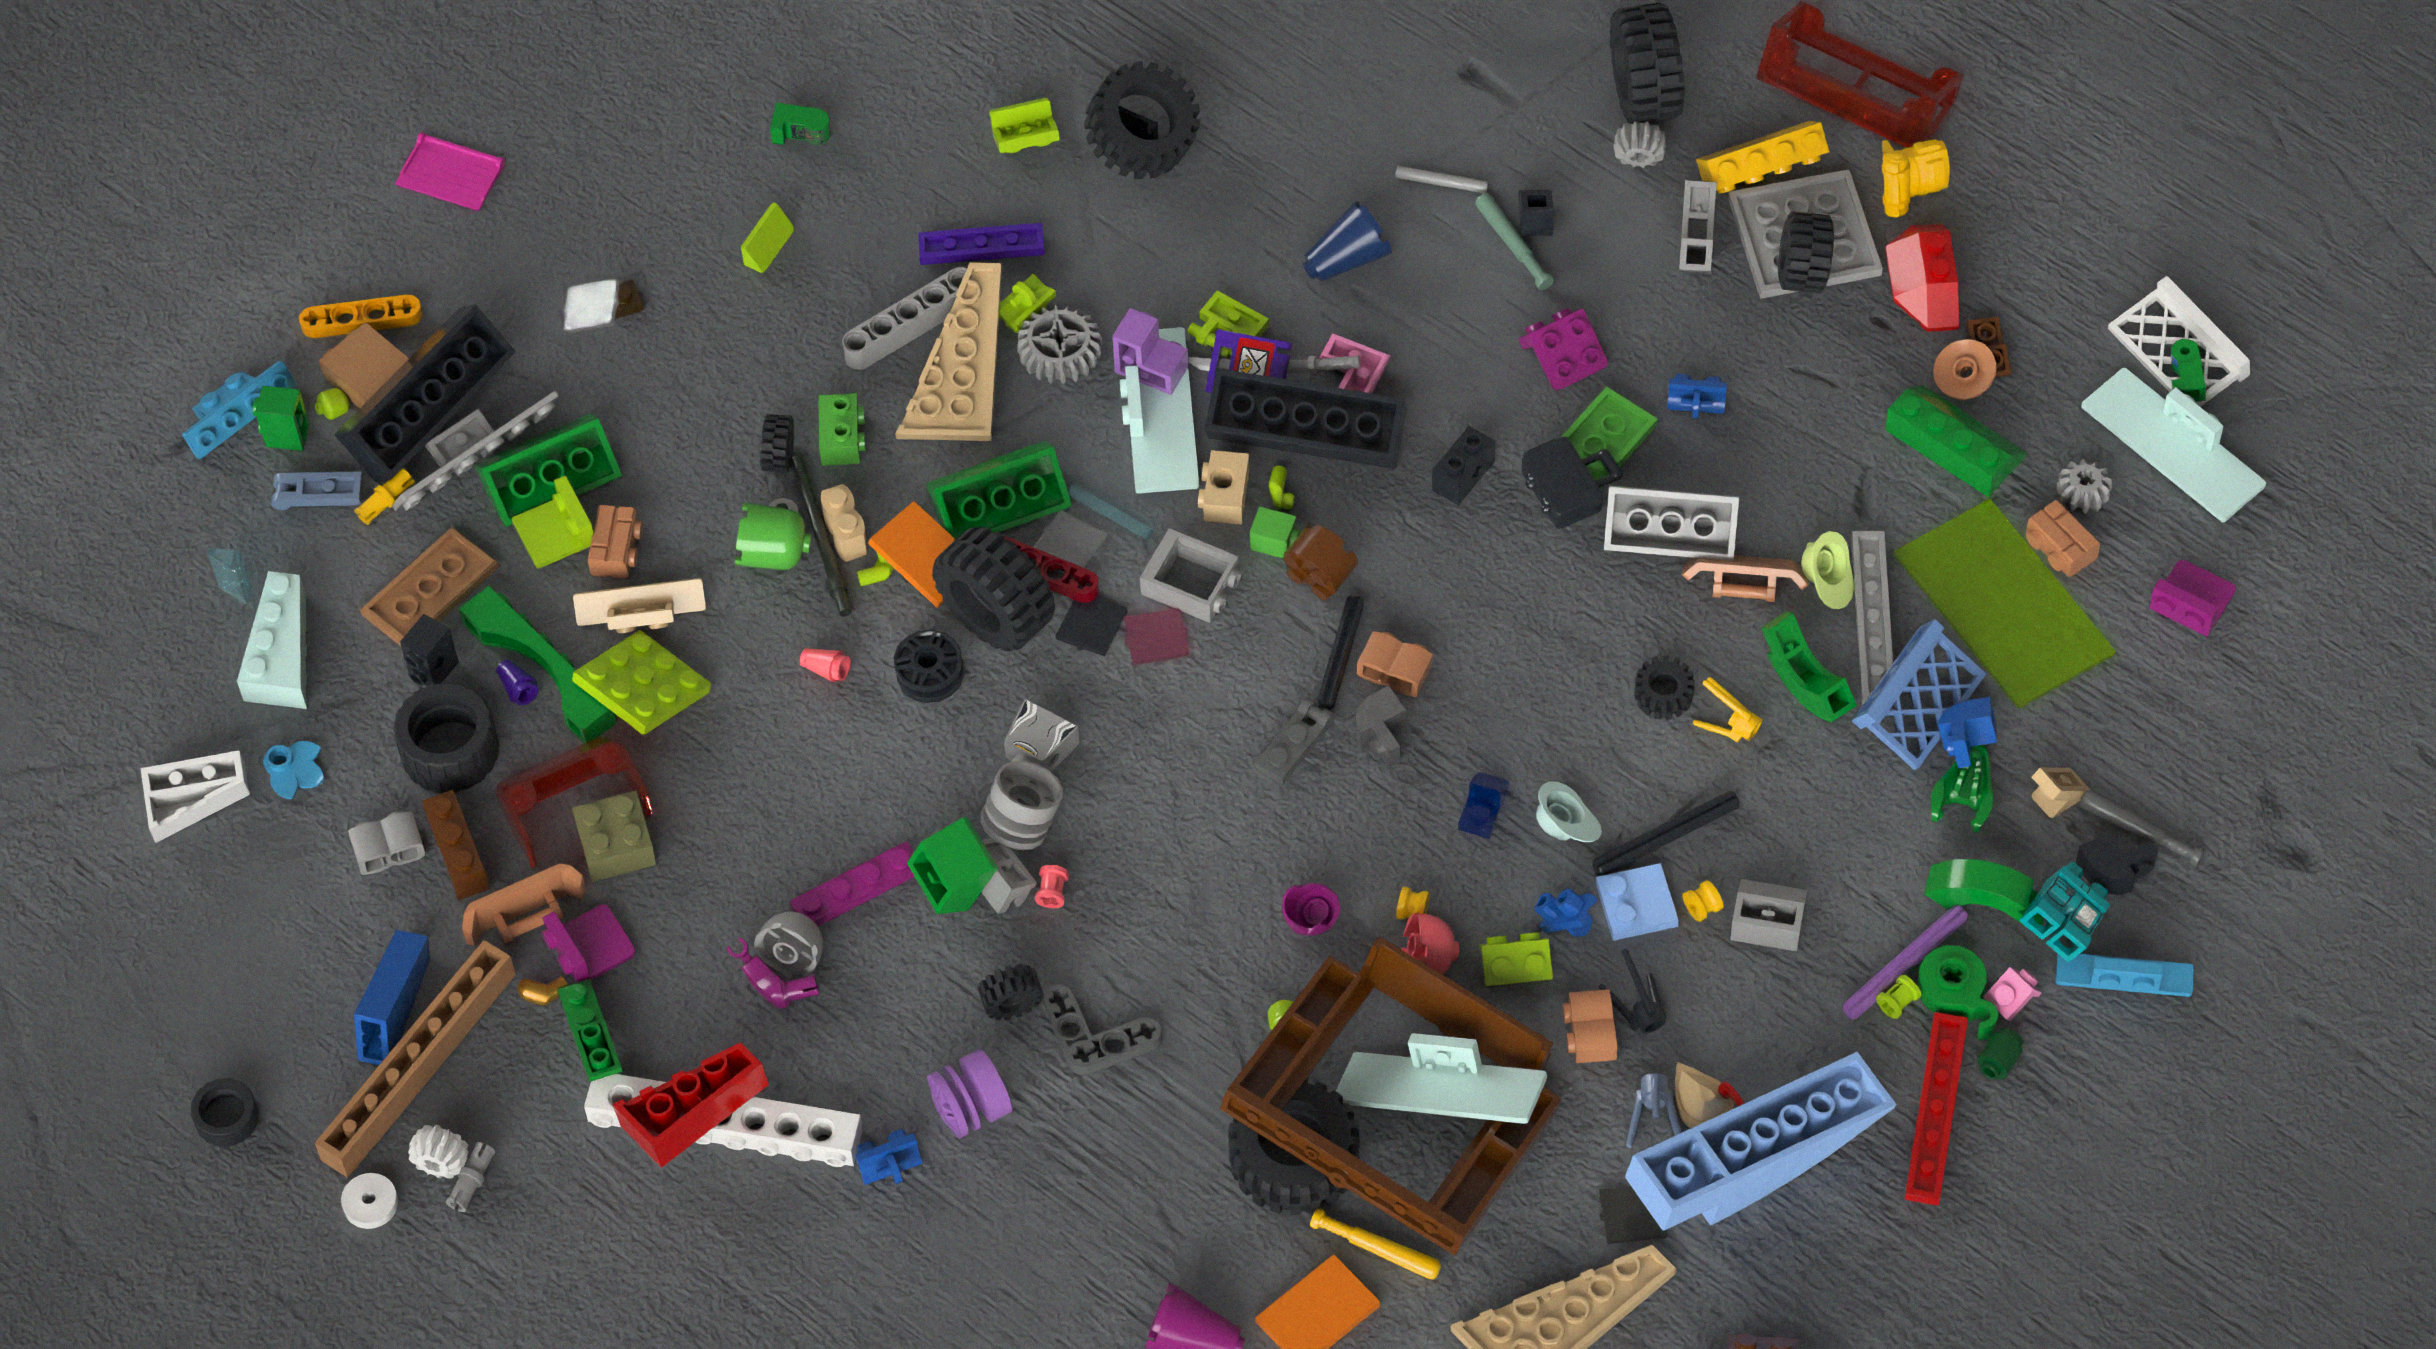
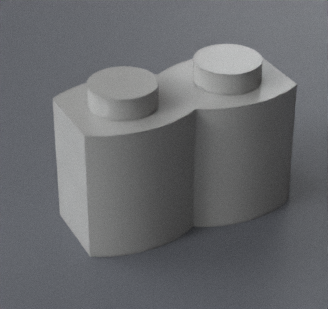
[348,811,425,875]

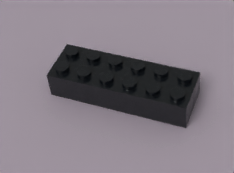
[334,304,516,482]
[1205,368,1407,469]

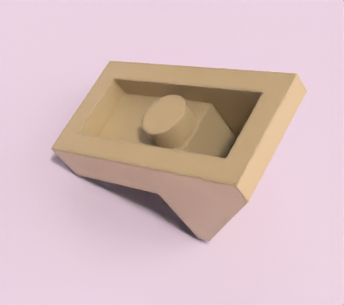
[2032,767,2091,818]

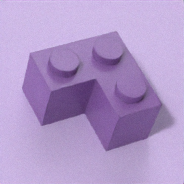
[1113,308,1188,395]

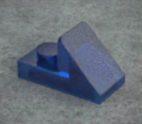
[1458,772,1510,839]

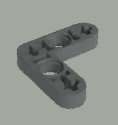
[1044,984,1162,1075]

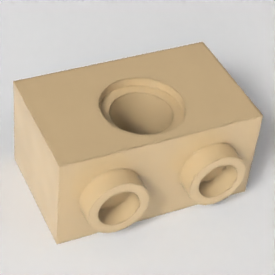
[1198,450,1250,525]

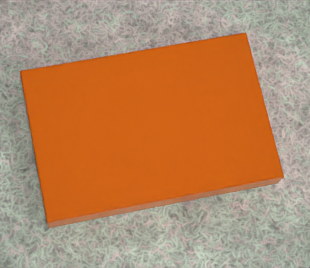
[868,501,956,608]
[1255,1254,1380,1349]

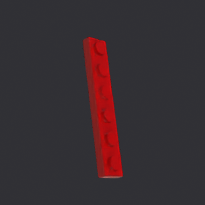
[1904,1012,1968,1206]

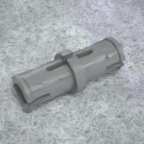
[446,1142,496,1212]

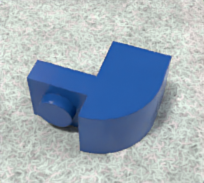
[1938,697,1997,768]

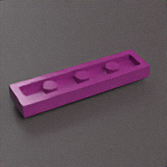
[789,841,915,926]

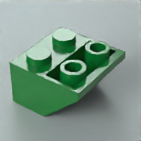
[907,817,998,914]

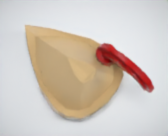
[1675,1062,1745,1128]

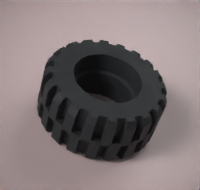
[1609,3,1685,124]
[932,527,1055,651]
[1228,1078,1360,1215]

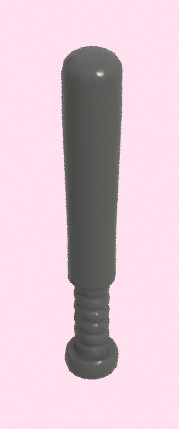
[2080,790,2205,867]

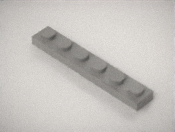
[1851,531,1893,705]

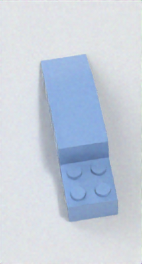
[1625,1052,1896,1231]

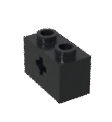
[1432,426,1495,506]
[400,614,459,686]

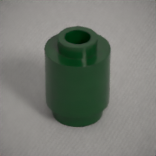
[1977,1028,2024,1080]

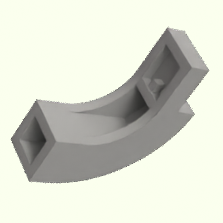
[1679,180,1717,273]

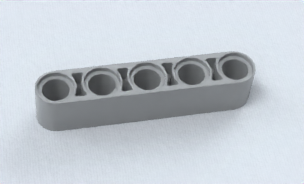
[842,267,967,370]

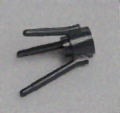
[1599,949,1666,1034]

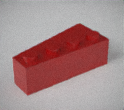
[612,1042,769,1168]

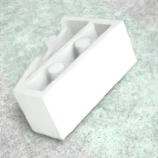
[141,750,250,843]

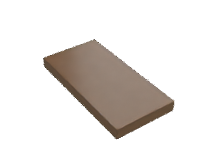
[360,527,499,646]

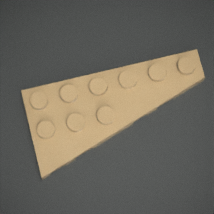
[896,262,1002,441]
[1451,1245,1676,1349]

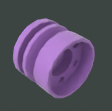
[927,1049,1012,1139]

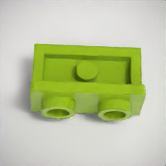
[989,98,1060,153]
[1479,932,1553,986]

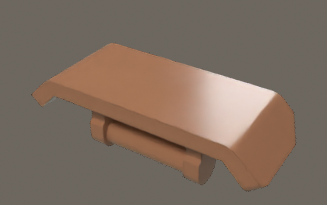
[1682,555,1809,602]
[462,864,586,946]

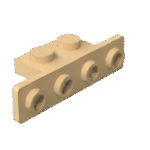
[573,578,706,633]

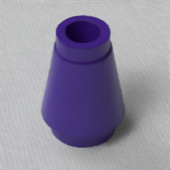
[496,660,539,705]

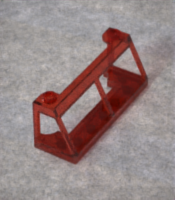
[1756,0,1964,148]

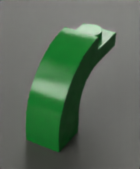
[1761,611,1857,723]
[1924,859,2044,930]

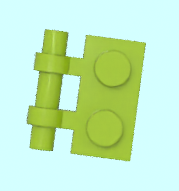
[1187,290,1269,359]

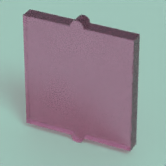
[1124,608,1189,665]

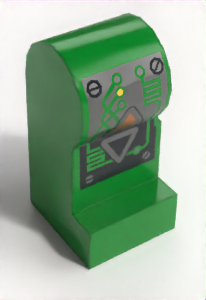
[770,102,830,145]

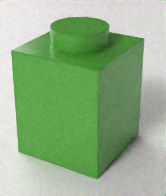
[1250,507,1301,558]

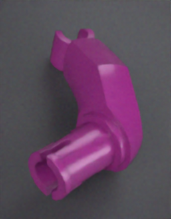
[727,937,819,1009]

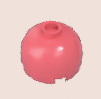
[1401,913,1459,975]

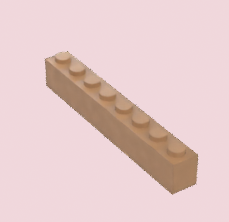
[315,940,516,1178]

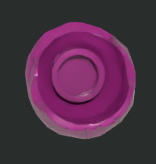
[1282,883,1341,936]

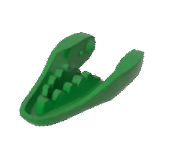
[1931,745,1993,833]

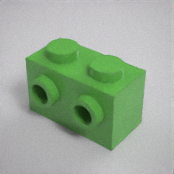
[819,393,866,466]

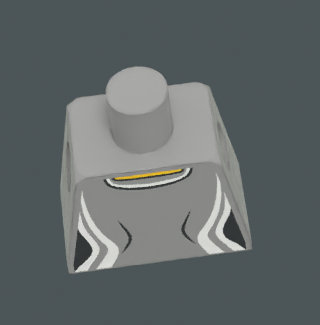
[1004,699,1080,772]

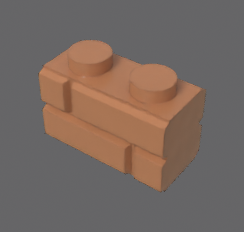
[2026,500,2101,578]
[587,505,644,579]

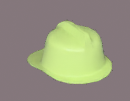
[1801,531,1854,609]

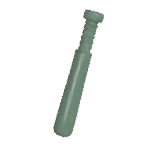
[1475,193,1554,290]

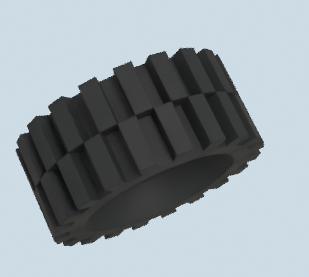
[1084,61,1201,180]

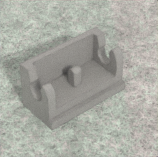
[982,838,1037,914]

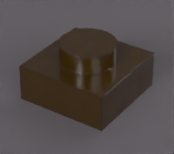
[603,279,644,320]

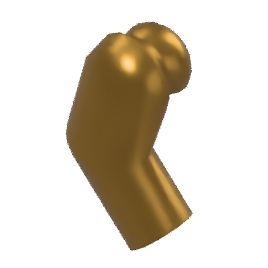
[517,976,568,1006]

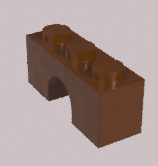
[422,790,490,900]

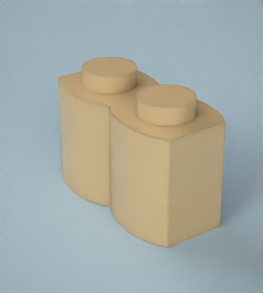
[821,484,868,562]

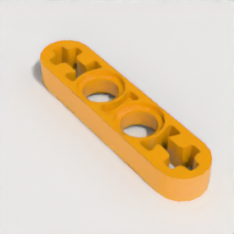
[299,295,423,338]

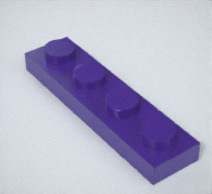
[918,223,1045,265]

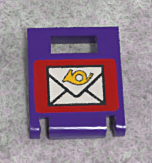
[1205,329,1292,394]

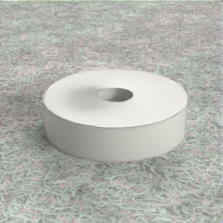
[341,1173,398,1229]

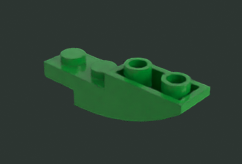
[557,979,622,1082]

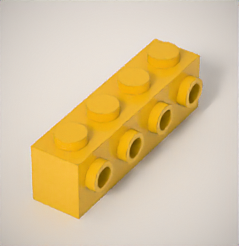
[1696,121,1829,194]

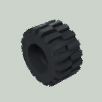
[1778,211,1834,294]

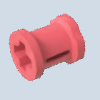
[1035,865,1069,908]

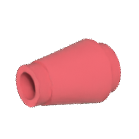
[800,648,851,682]

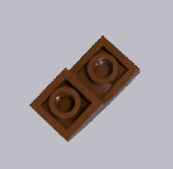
[1966,316,2011,377]

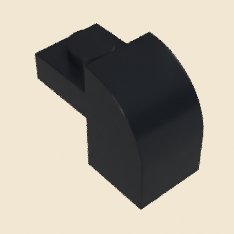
[1518,189,1554,237]
[2076,833,2158,895]

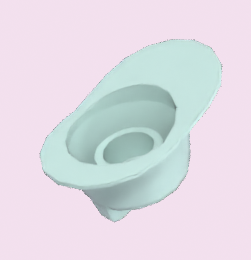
[1536,781,1602,842]

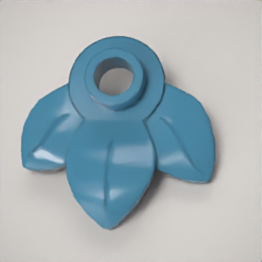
[263,741,324,799]

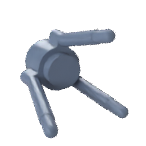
[1626,1073,1682,1148]

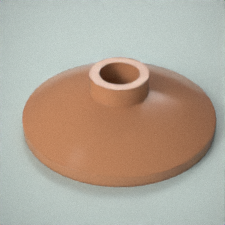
[1933,339,1997,400]

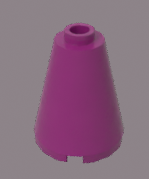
[1144,1283,1245,1349]

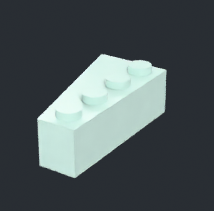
[237,571,307,709]

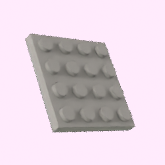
[1728,169,1883,299]

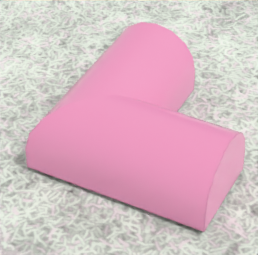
[1320,333,1390,393]

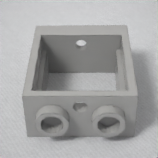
[1140,528,1242,623]

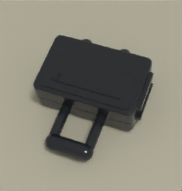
[1521,436,1623,529]

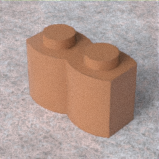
[1357,632,1433,697]
[1562,989,1617,1063]

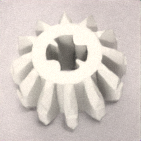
[408,1125,468,1179]

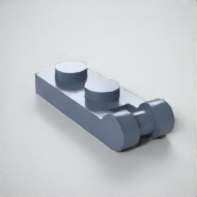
[271,472,363,510]

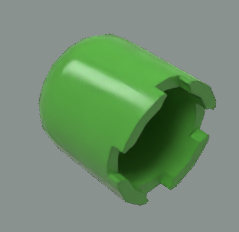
[735,502,811,570]

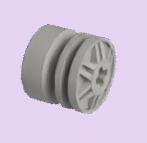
[980,761,1063,850]

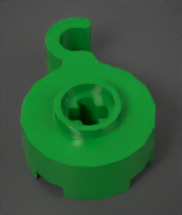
[1918,945,1998,1041]

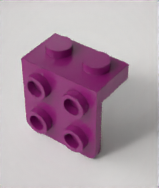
[1518,307,1608,390]
[2149,560,2236,637]
[541,904,636,983]

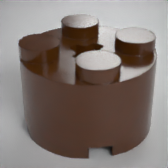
[1283,524,1358,600]

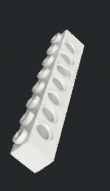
[584,1074,863,1167]

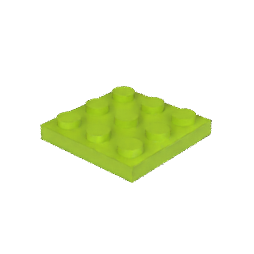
[572,630,712,735]

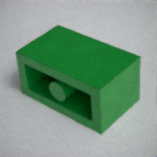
[252,385,310,451]

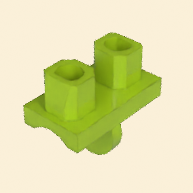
[999,274,1056,333]

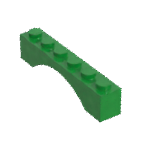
[459,586,617,746]

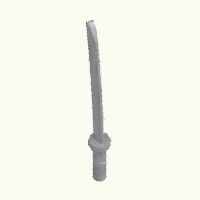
[1188,355,1361,376]

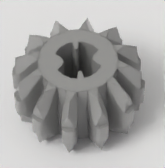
[1614,121,1666,168]
[2056,458,2112,514]

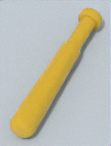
[1310,1208,1441,1279]

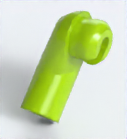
[1268,466,1295,511]
[857,552,894,587]

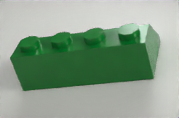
[1885,385,2027,498]
[474,413,622,527]
[926,441,1072,539]

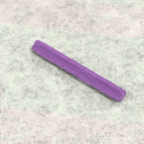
[1842,905,1968,1020]

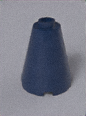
[1302,201,1392,281]

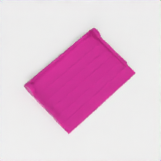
[395,132,505,211]

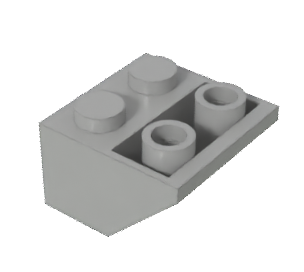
[1730,879,1807,951]

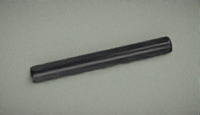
[1592,791,1740,876]

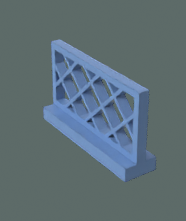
[1851,619,1986,770]

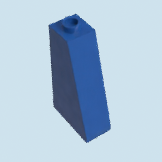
[354,929,430,1065]

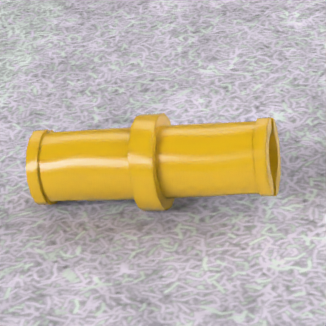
[354,468,415,525]

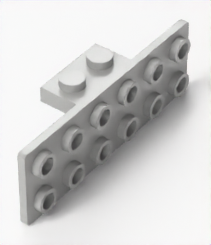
[392,390,559,511]

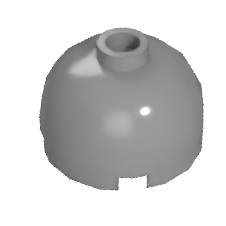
[754,911,824,979]

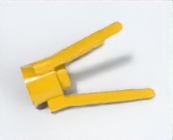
[1693,677,1763,743]

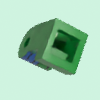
[2171,339,2206,402]

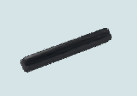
[1317,595,1364,710]

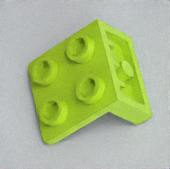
[512,476,593,569]

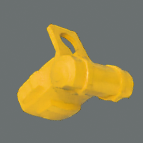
[1881,139,1950,218]

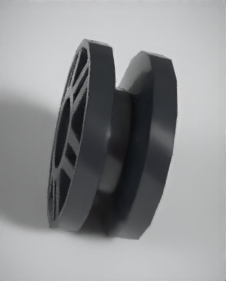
[894,629,964,703]

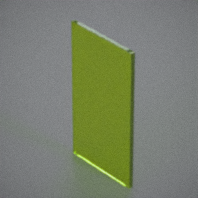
[1894,499,2116,709]

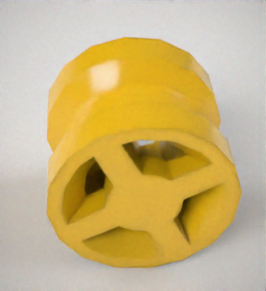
[1682,880,1724,922]
[1396,886,1430,920]

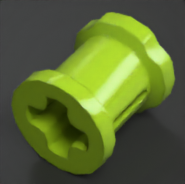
[1876,974,1922,1019]

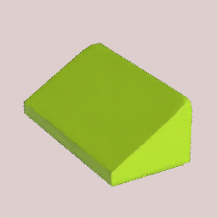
[741,202,794,273]

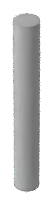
[1395,166,1489,193]

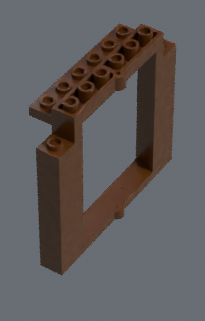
[1220,936,1562,1256]

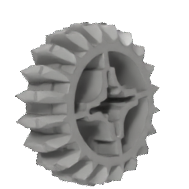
[1017,304,1102,385]

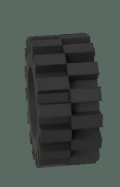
[760,414,794,473]
[1634,656,1695,720]
[978,964,1044,1020]

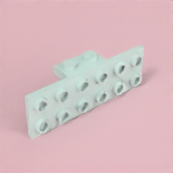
[1120,327,1199,493]
[2081,368,2266,522]
[1336,1033,1547,1124]

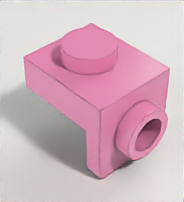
[1983,967,2043,1021]

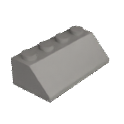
[1604,485,1739,561]

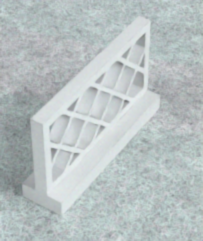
[2108,276,2250,407]

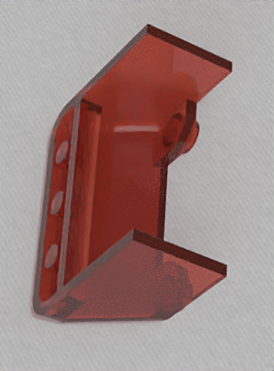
[495,737,652,868]

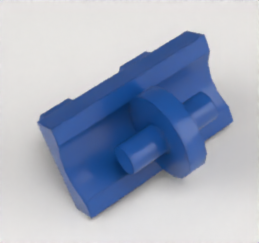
[1667,374,1727,419]
[1534,889,1597,937]
[855,1129,923,1185]

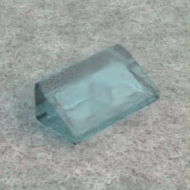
[207,548,251,604]

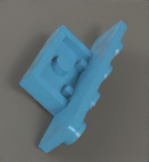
[182,361,297,459]
[2056,954,2194,997]

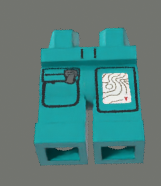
[2019,862,2110,963]

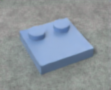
[1596,863,1679,941]

